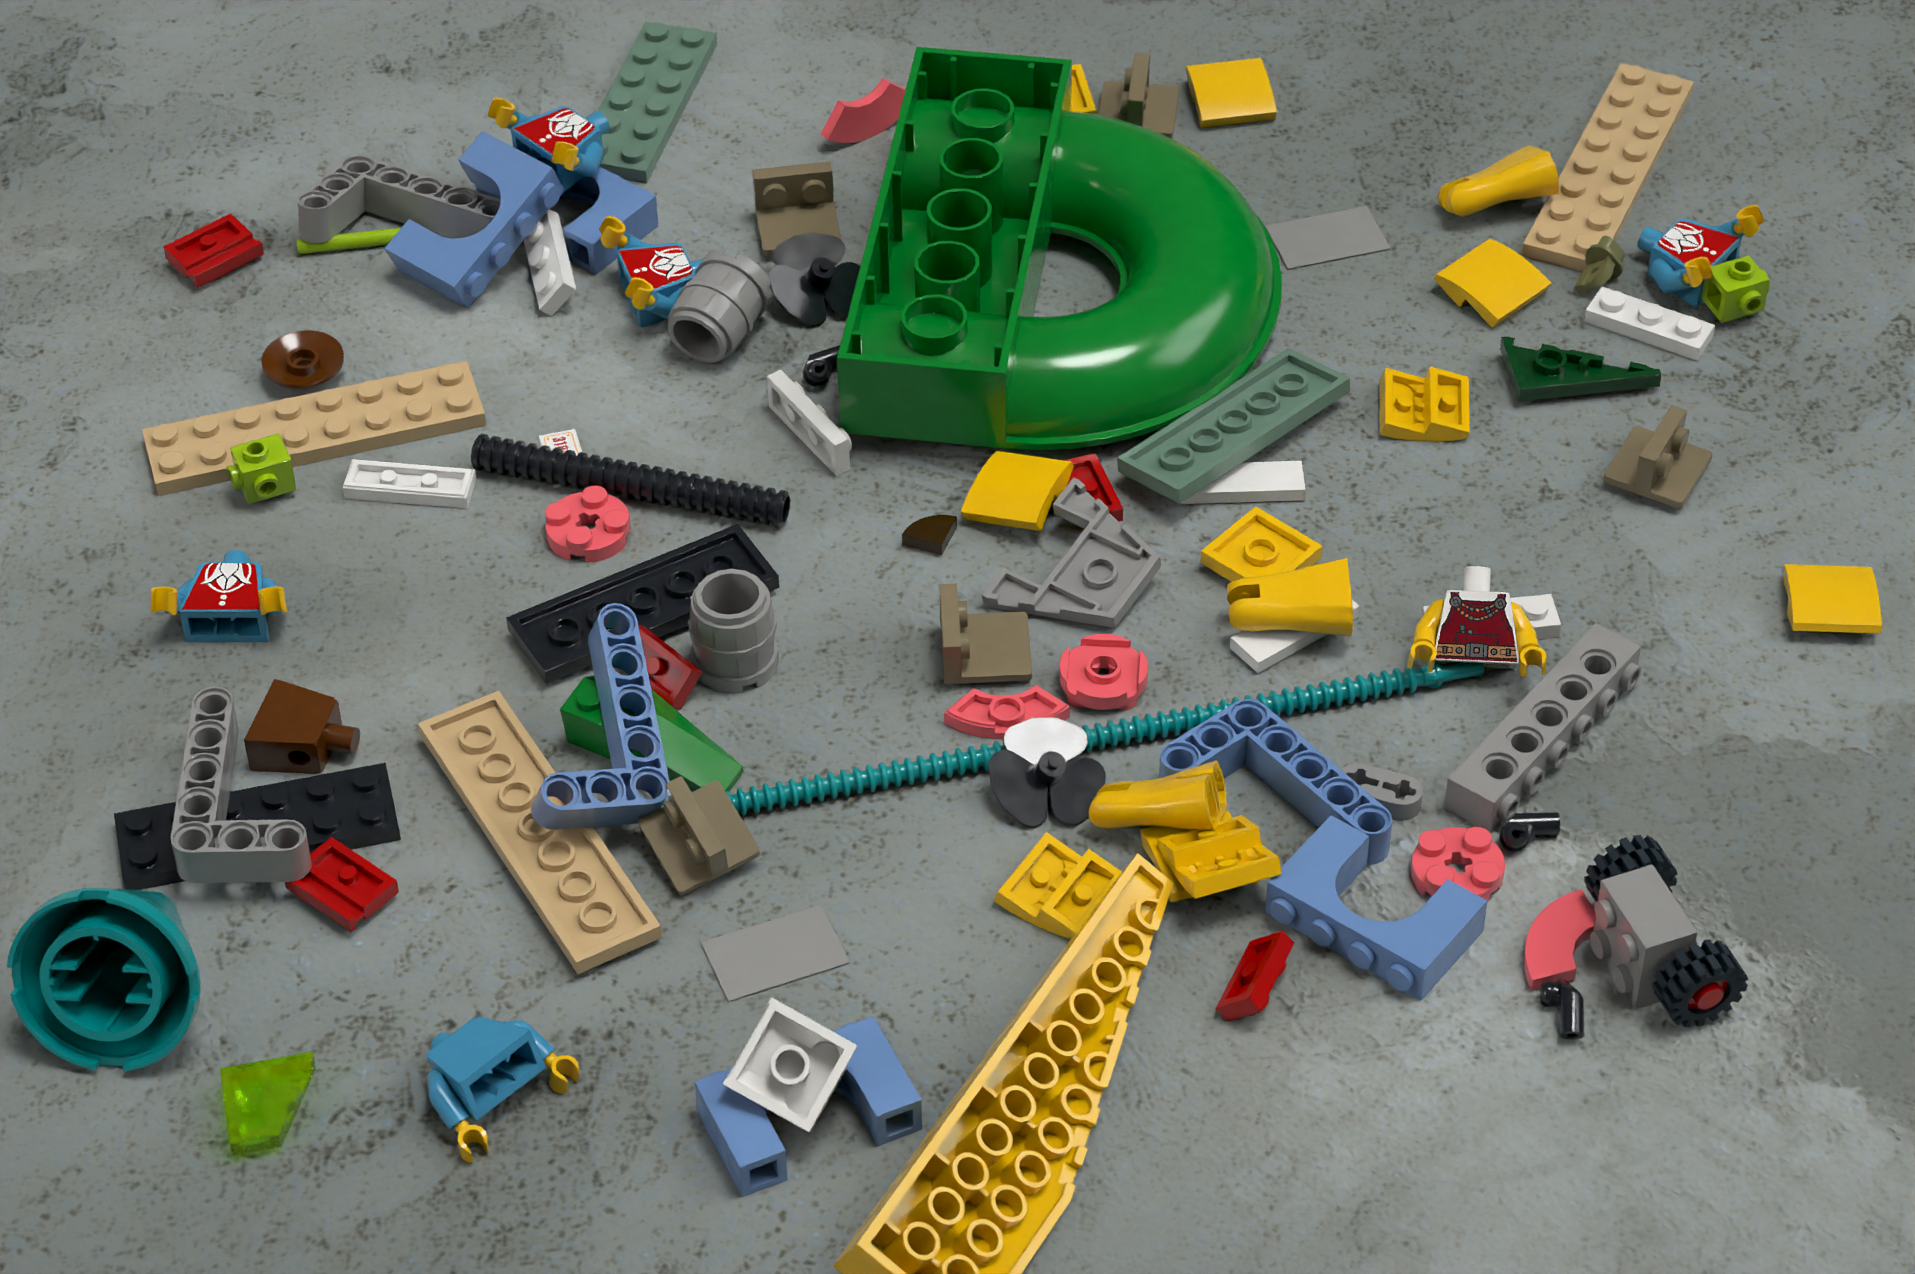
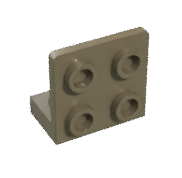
[752,161,842,256]
[939,583,1032,684]

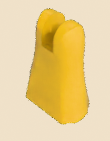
[1437,145,1559,217]
[1227,558,1353,637]
[1089,761,1227,830]

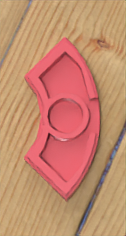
[820,78,906,143]
[944,685,1070,739]
[1523,889,1596,991]

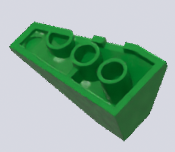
[560,676,744,792]

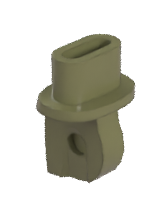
[1575,236,1625,295]

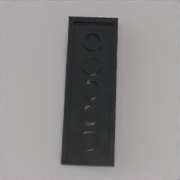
[506,524,779,684]
[114,762,401,890]

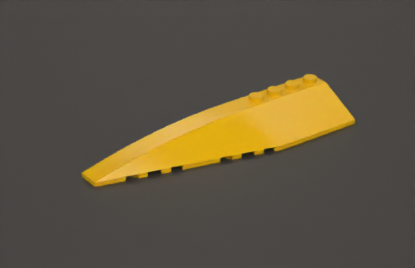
[833,853,1173,1274]

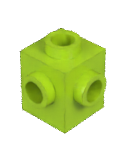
[1701,255,1770,323]
[227,433,297,504]

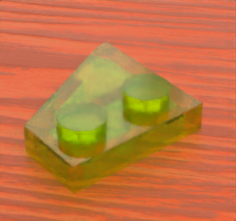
[220,1051,316,1156]

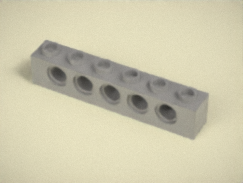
[1444,623,1642,834]

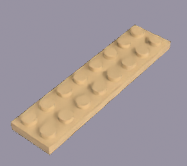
[1522,63,1694,272]
[142,361,486,496]
[418,690,662,974]

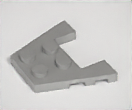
[982,477,1161,628]

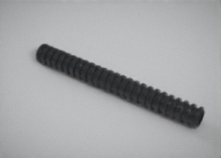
[471,433,790,528]

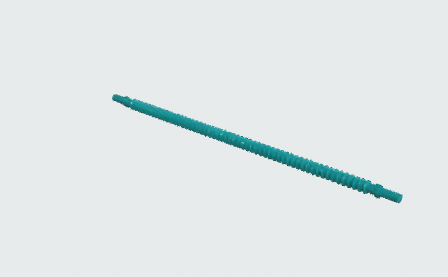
[661,662,1484,816]

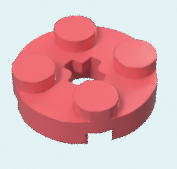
[545,486,631,562]
[1059,634,1148,711]
[1411,827,1505,902]

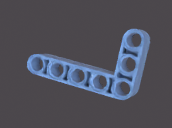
[531,603,670,830]
[1159,699,1393,865]

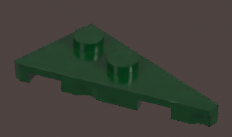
[1500,336,1662,401]

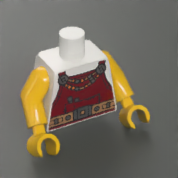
[1407,566,1546,677]

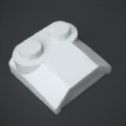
[723,997,858,1133]

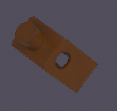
[244,679,360,774]

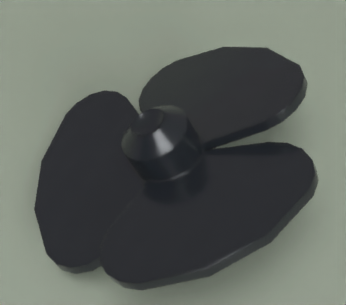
[767,233,860,327]
[988,718,1106,828]

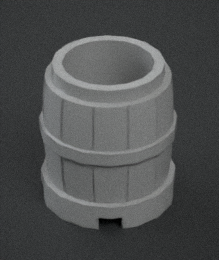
[668,249,774,363]
[688,569,779,694]

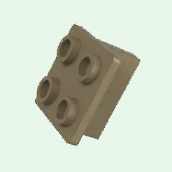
[1099,53,1179,139]
[1603,405,1712,509]
[638,776,760,896]

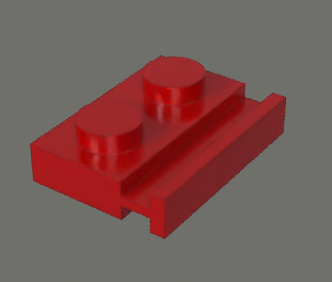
[163,213,264,288]
[285,836,399,932]

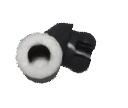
[803,345,840,387]
[1499,812,1560,852]
[1540,979,1584,1039]

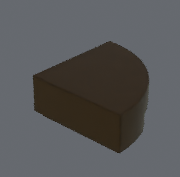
[902,515,957,555]

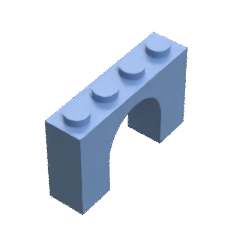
[384,131,564,308]
[476,167,659,275]
[1265,815,1487,1001]
[695,1016,922,1197]

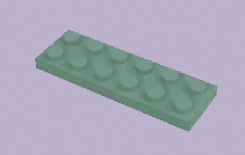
[598,21,717,183]
[1117,348,1350,504]

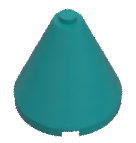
[7,888,201,1072]

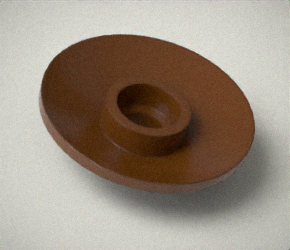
[261,330,344,389]

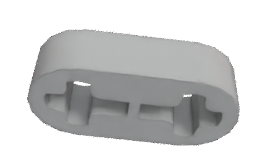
[1342,763,1423,820]

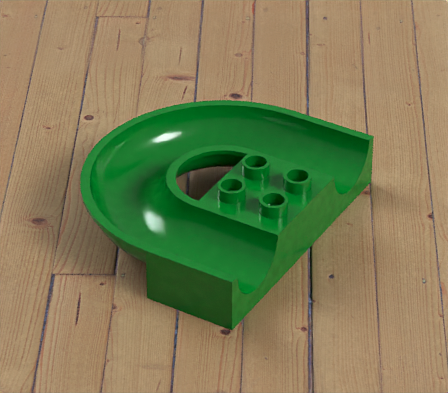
[837,47,1282,450]

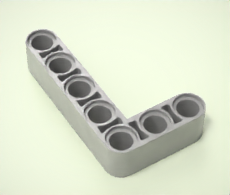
[298,156,501,243]
[171,686,312,883]

